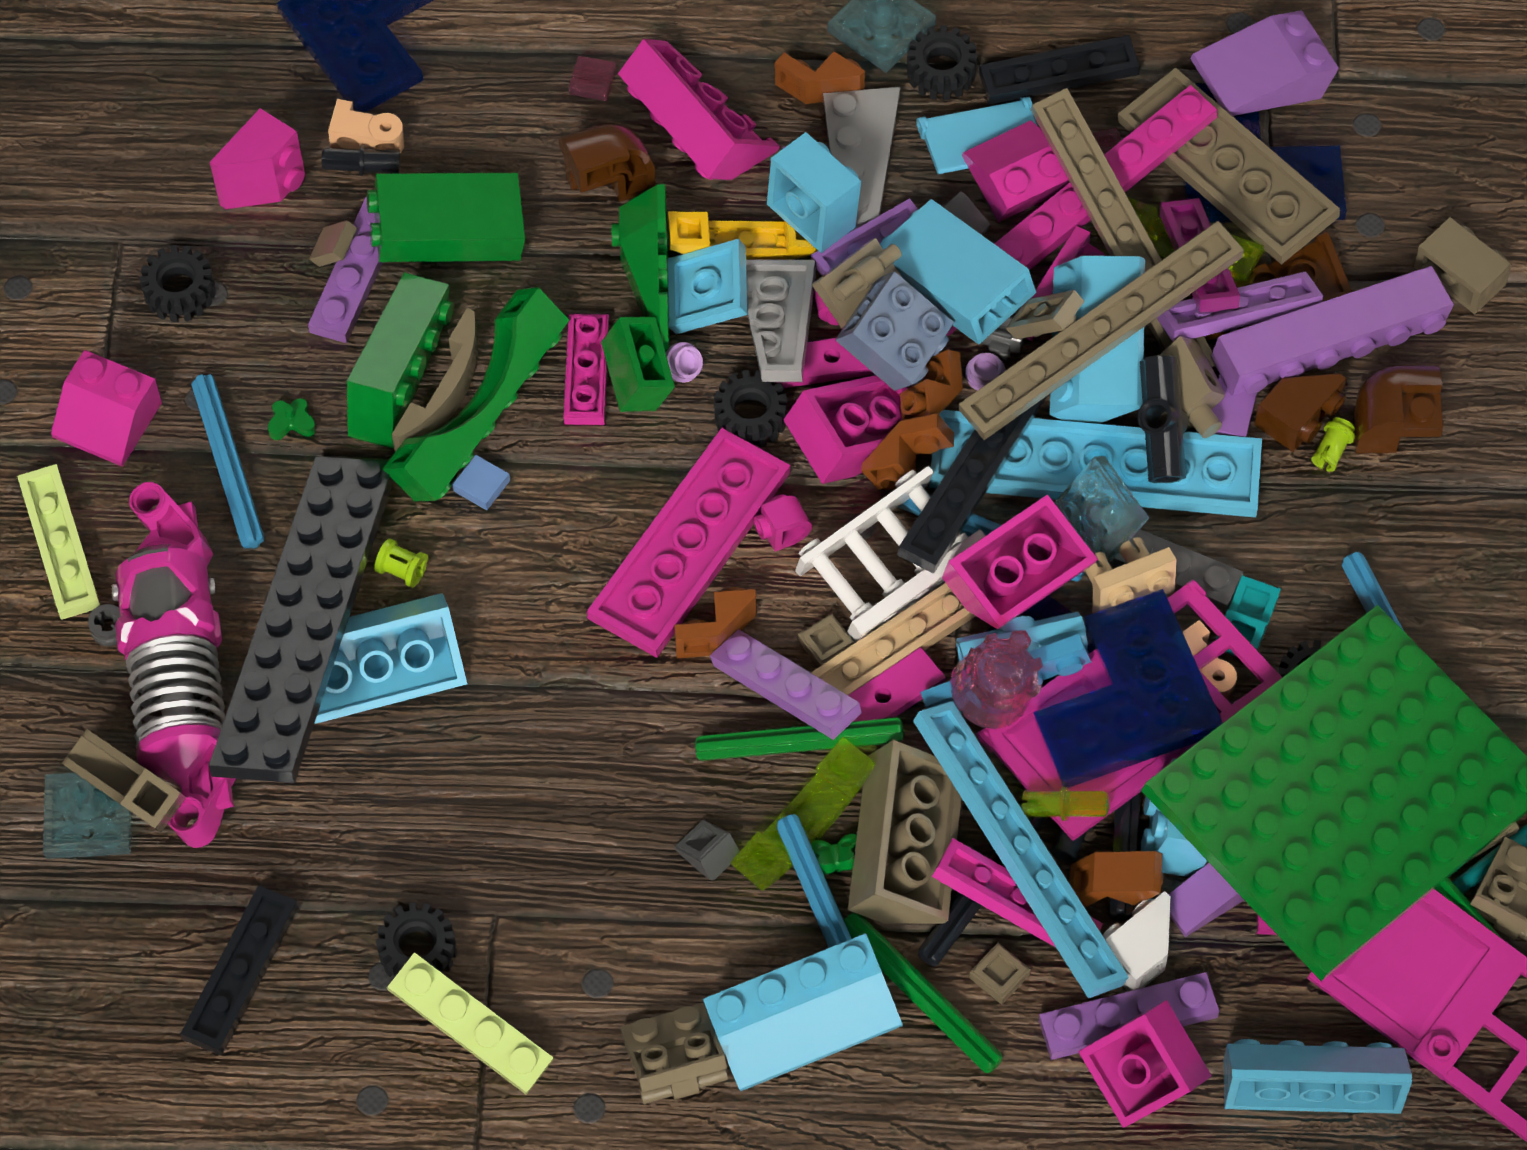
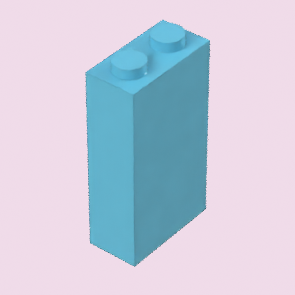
[880,199,1036,344]

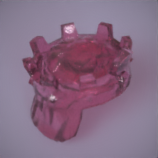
[950,630,1043,729]

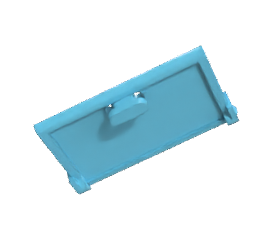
[916,96,1038,174]

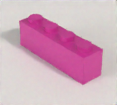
[618,39,780,180]

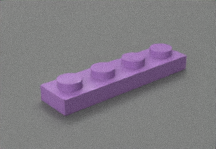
[308,197,383,343]
[1157,272,1323,342]
[710,629,862,740]
[1038,972,1219,1060]

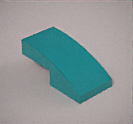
[1216,575,1281,657]

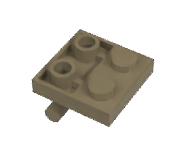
[812,238,903,329]
[1470,837,1527,941]
[620,1002,728,1105]

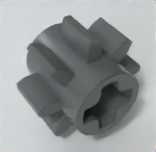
[981,312,1026,361]

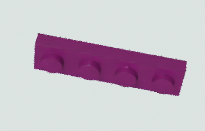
[1160,198,1240,313]

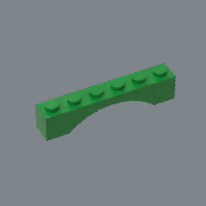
[383,287,569,502]

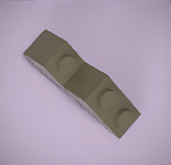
[62,729,186,832]

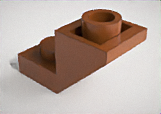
[775,51,865,104]
[900,349,963,420]
[861,413,954,490]
[674,587,756,658]
[1069,851,1163,908]

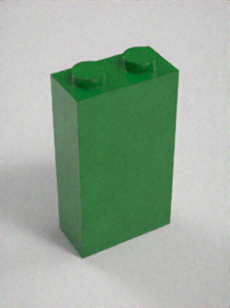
[367,173,525,262]

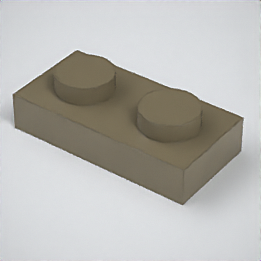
[1006,290,1084,339]

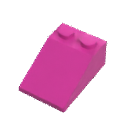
[784,375,908,484]

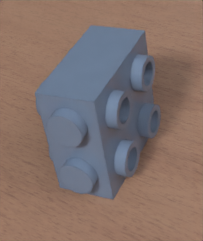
[835,271,954,391]

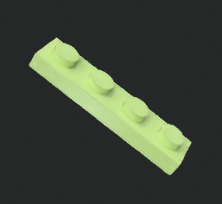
[17,464,100,620]
[387,953,553,1095]

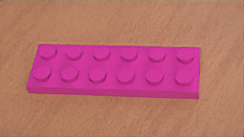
[587,428,791,658]

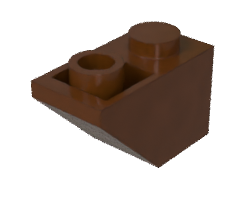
[1254,373,1346,452]

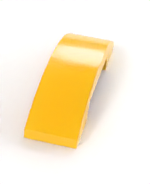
[667,211,818,260]

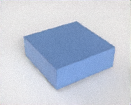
[452,455,510,510]

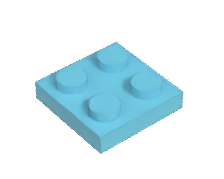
[668,239,748,334]

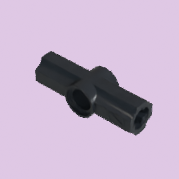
[1138,355,1188,483]

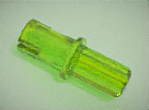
[1022,787,1110,821]

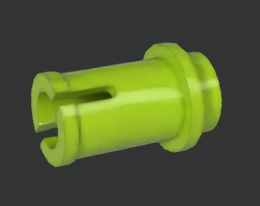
[1311,417,1355,472]

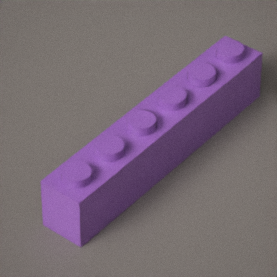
[1211,266,1454,396]

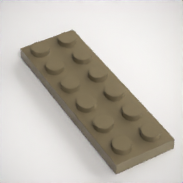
[1118,68,1340,265]

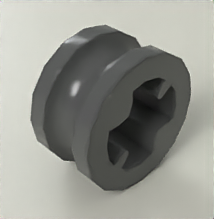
[88,604,120,646]

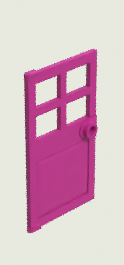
[976,579,1283,841]
[1307,889,1527,1142]

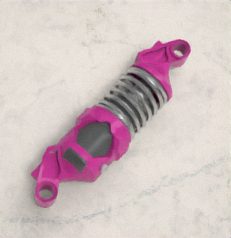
[112,482,236,848]

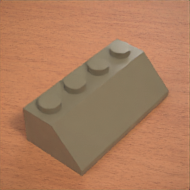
[848,740,962,924]

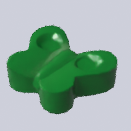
[267,398,316,440]
[811,834,857,875]

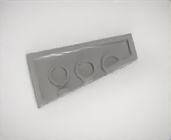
[823,87,900,231]
[746,260,816,382]

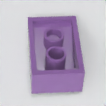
[1190,10,1339,116]

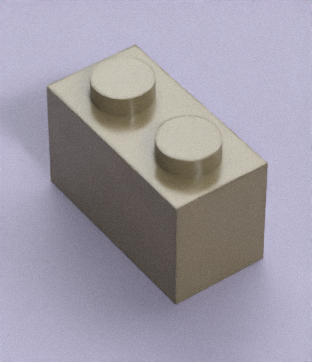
[1414,217,1511,314]

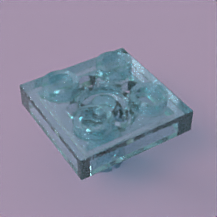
[827,0,936,73]
[1054,456,1149,563]
[43,773,132,859]

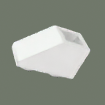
[1102,891,1171,992]

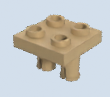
[1084,537,1177,635]

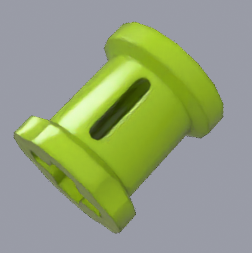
[374,538,428,588]

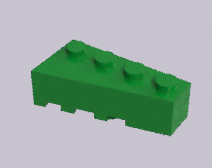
[347,272,454,449]

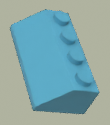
[1050,256,1145,424]
[315,593,467,724]
[703,933,903,1092]
[1223,1039,1412,1114]

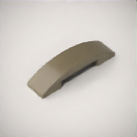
[392,308,478,452]

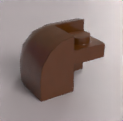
[559,123,656,202]
[1353,365,1443,453]

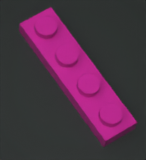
[932,838,1103,947]

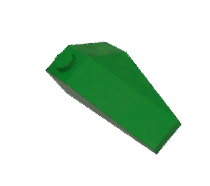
[611,184,669,353]

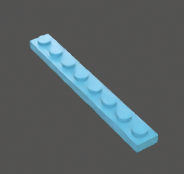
[913,701,1129,998]

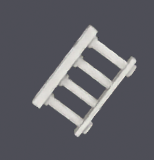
[795,466,985,643]

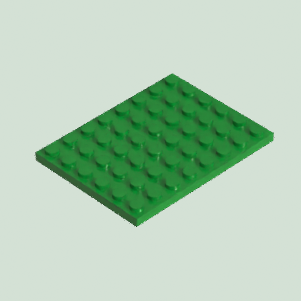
[1141,605,1527,981]

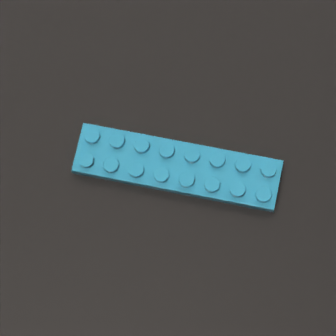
[929,410,1262,518]

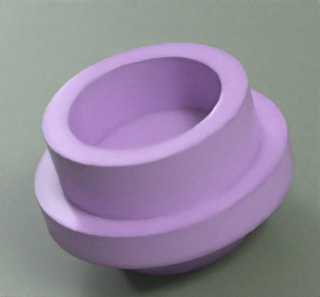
[666,342,703,383]
[965,353,1006,391]

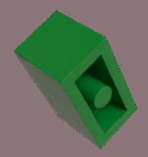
[601,317,675,412]

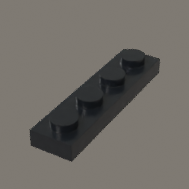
[979,35,1140,105]
[180,885,299,1056]

